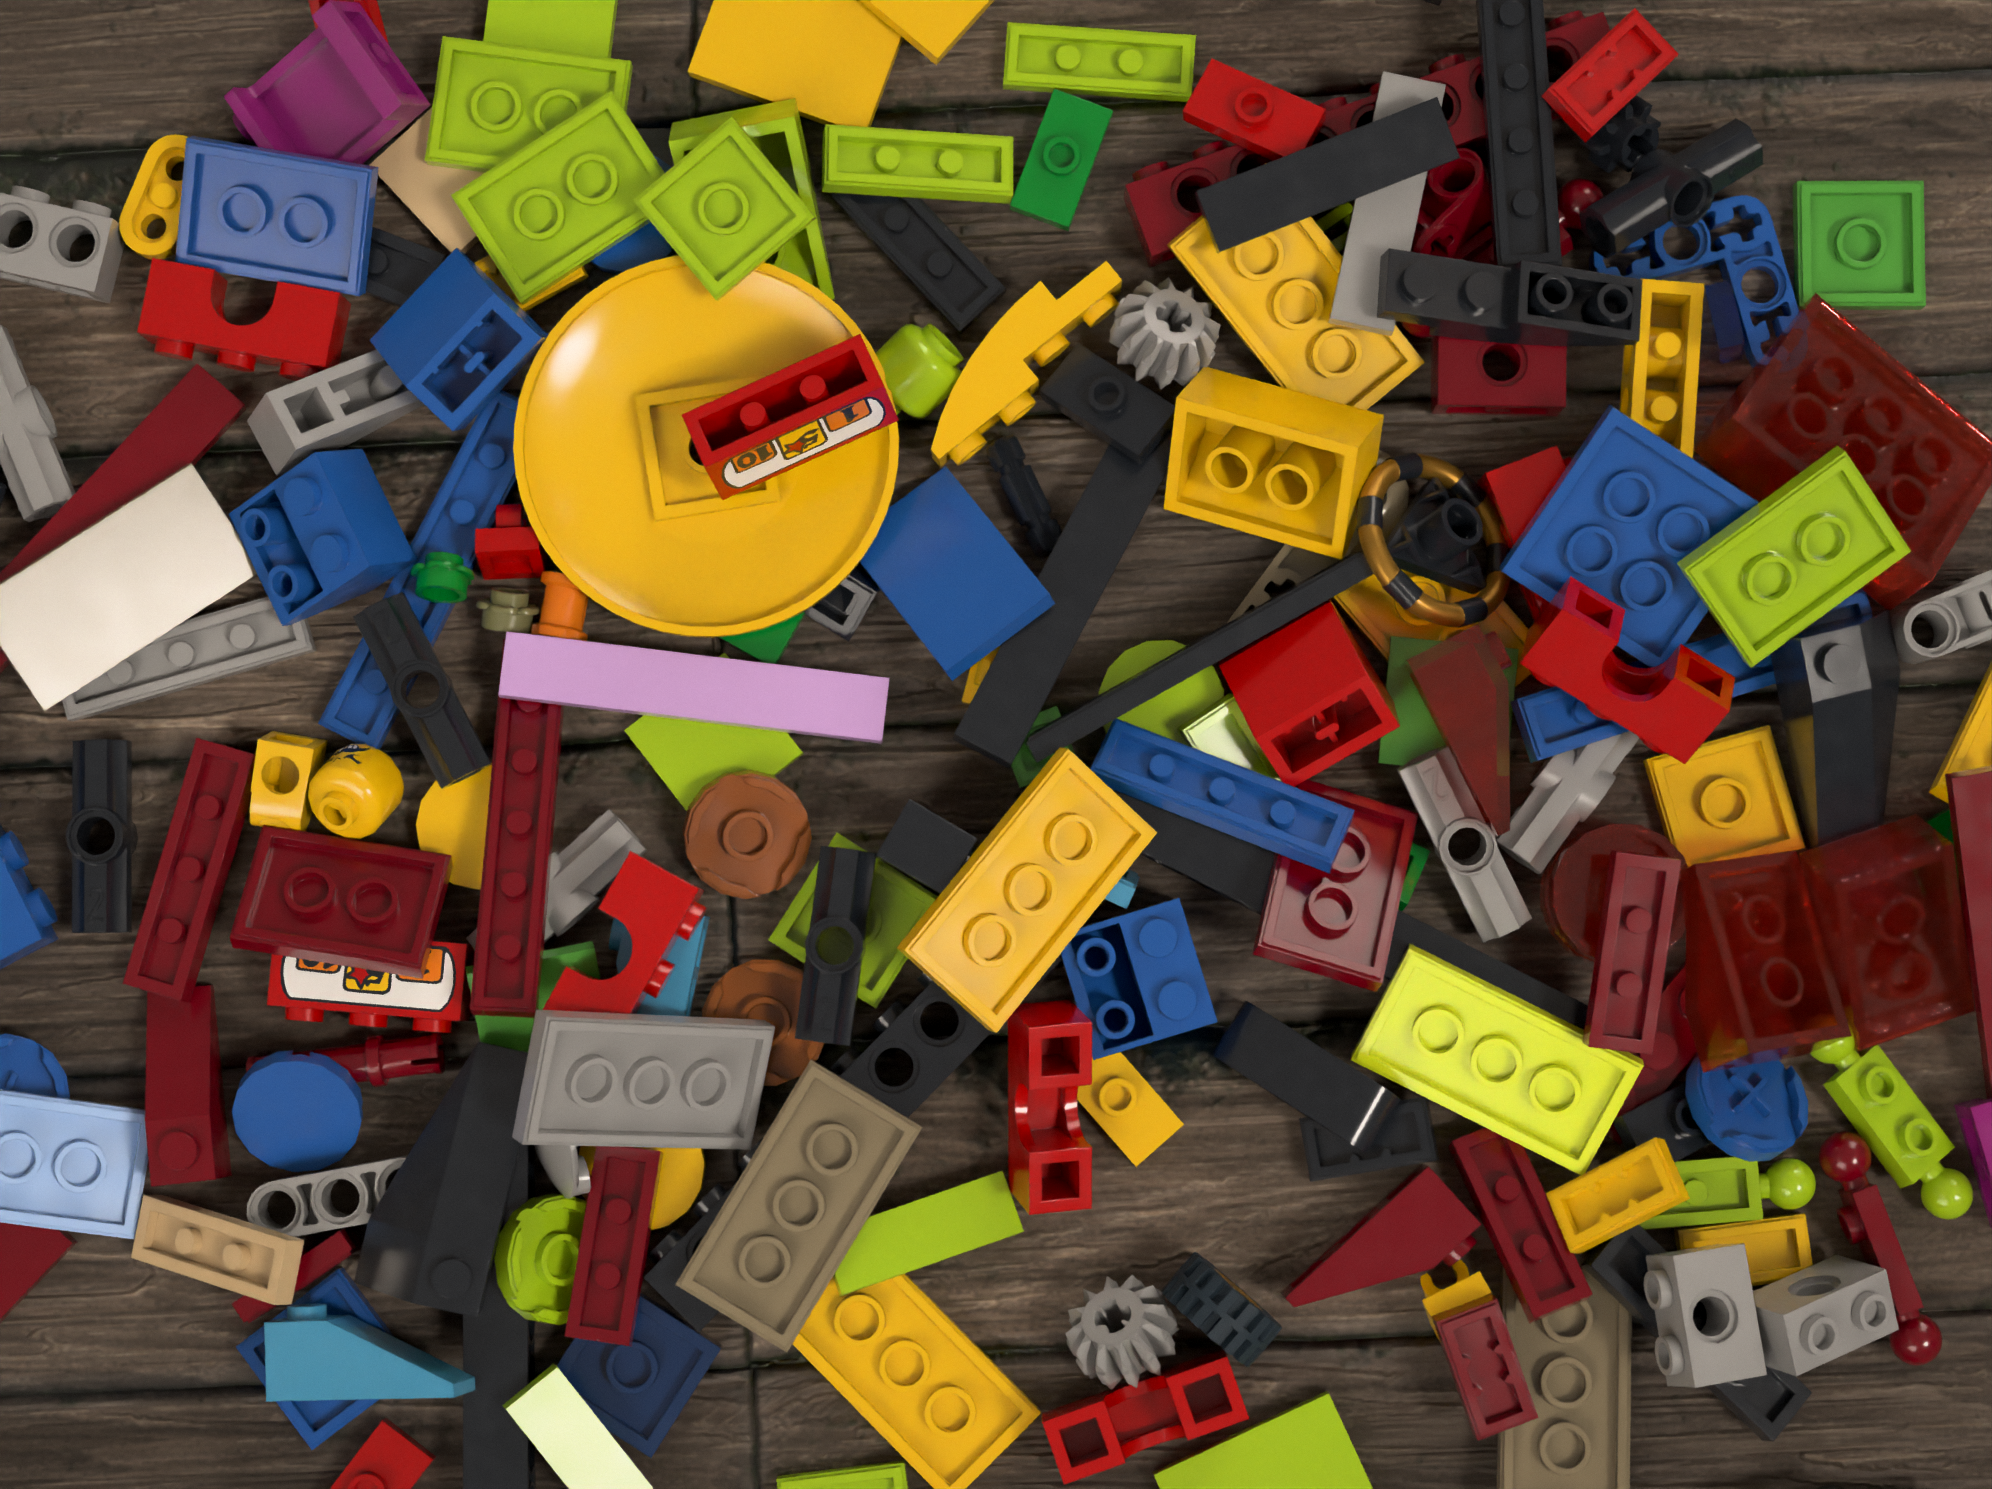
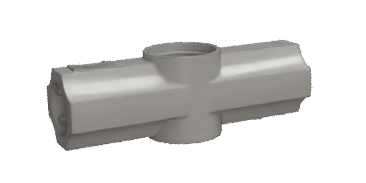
[0,325,75,522]
[1496,731,1639,874]
[1397,745,1532,942]
[466,809,647,951]

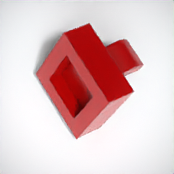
[475,504,547,580]

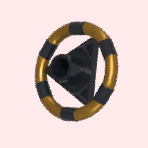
[1357,453,1511,628]

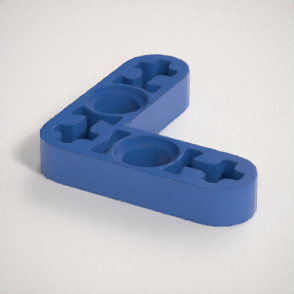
[1589,195,1808,377]

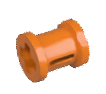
[530,571,589,641]

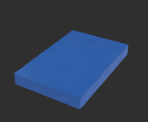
[175,136,379,296]
[859,466,1055,681]

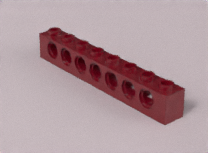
[1123,10,1611,268]

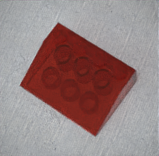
[1694,293,1992,611]

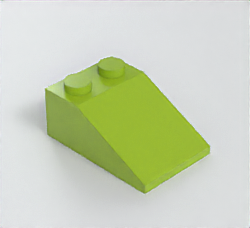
[668,98,835,300]

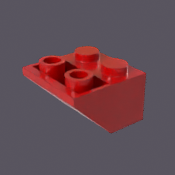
[1219,599,1400,787]

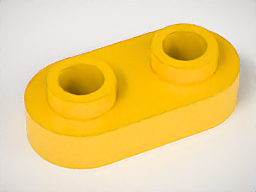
[119,134,188,260]

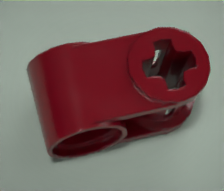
[1410,148,1491,258]

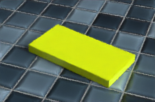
[1351,944,1644,1175]

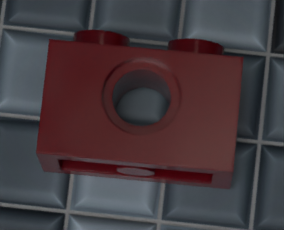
[1431,336,1567,416]

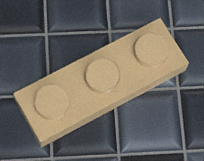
[131,1195,304,1305]

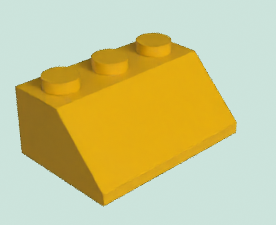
[1163,367,1384,560]

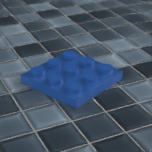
[1499,404,1759,667]

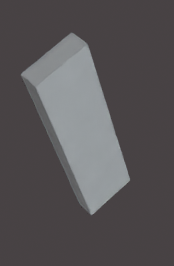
[1328,71,1446,336]
[62,597,316,722]

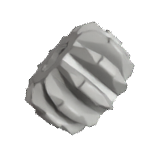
[1109,277,1221,390]
[1065,1275,1178,1390]

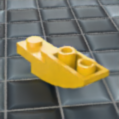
[931,261,1122,468]

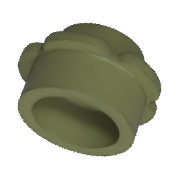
[476,587,540,633]

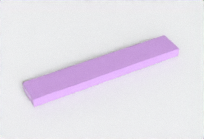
[498,631,890,744]

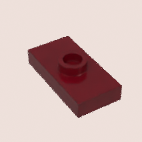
[232,1226,362,1323]
[1431,1293,1539,1441]

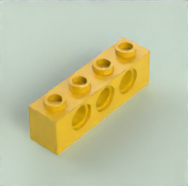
[1619,279,1705,458]

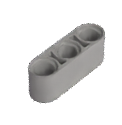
[247,1155,408,1237]

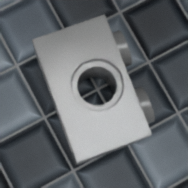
[1644,1243,1767,1388]
[1753,1255,1899,1376]

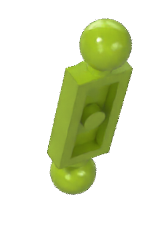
[1804,1013,1974,1220]
[1639,1155,1816,1230]

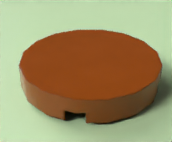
[682,770,812,899]
[702,960,825,1086]

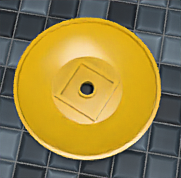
[513,255,899,638]

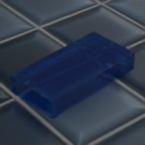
[1704,281,1745,364]

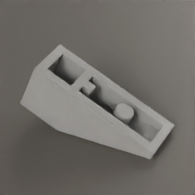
[247,349,424,476]

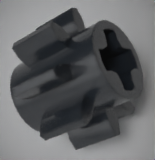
[1579,95,1661,173]

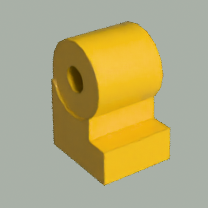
[250,731,328,831]

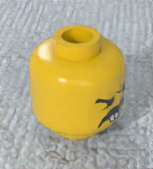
[308,744,404,839]

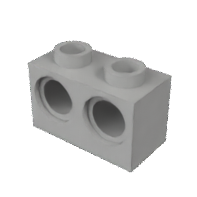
[0,186,125,304]

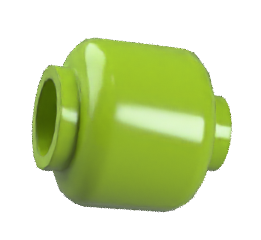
[875,323,963,418]

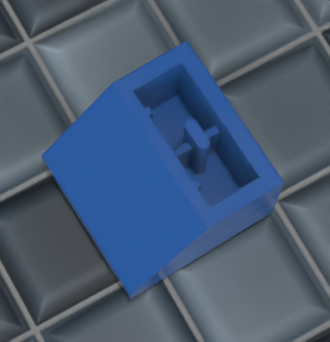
[370,248,549,432]
[228,449,416,626]
[1061,898,1218,1060]

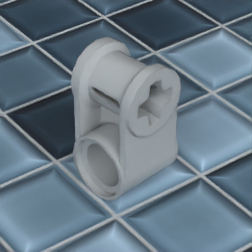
[1891,570,1992,664]

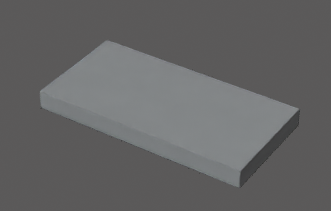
[512,1010,775,1150]

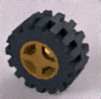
[1161,1252,1282,1368]

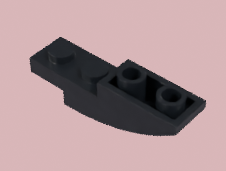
[1377,248,1642,346]

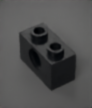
[876,799,978,894]

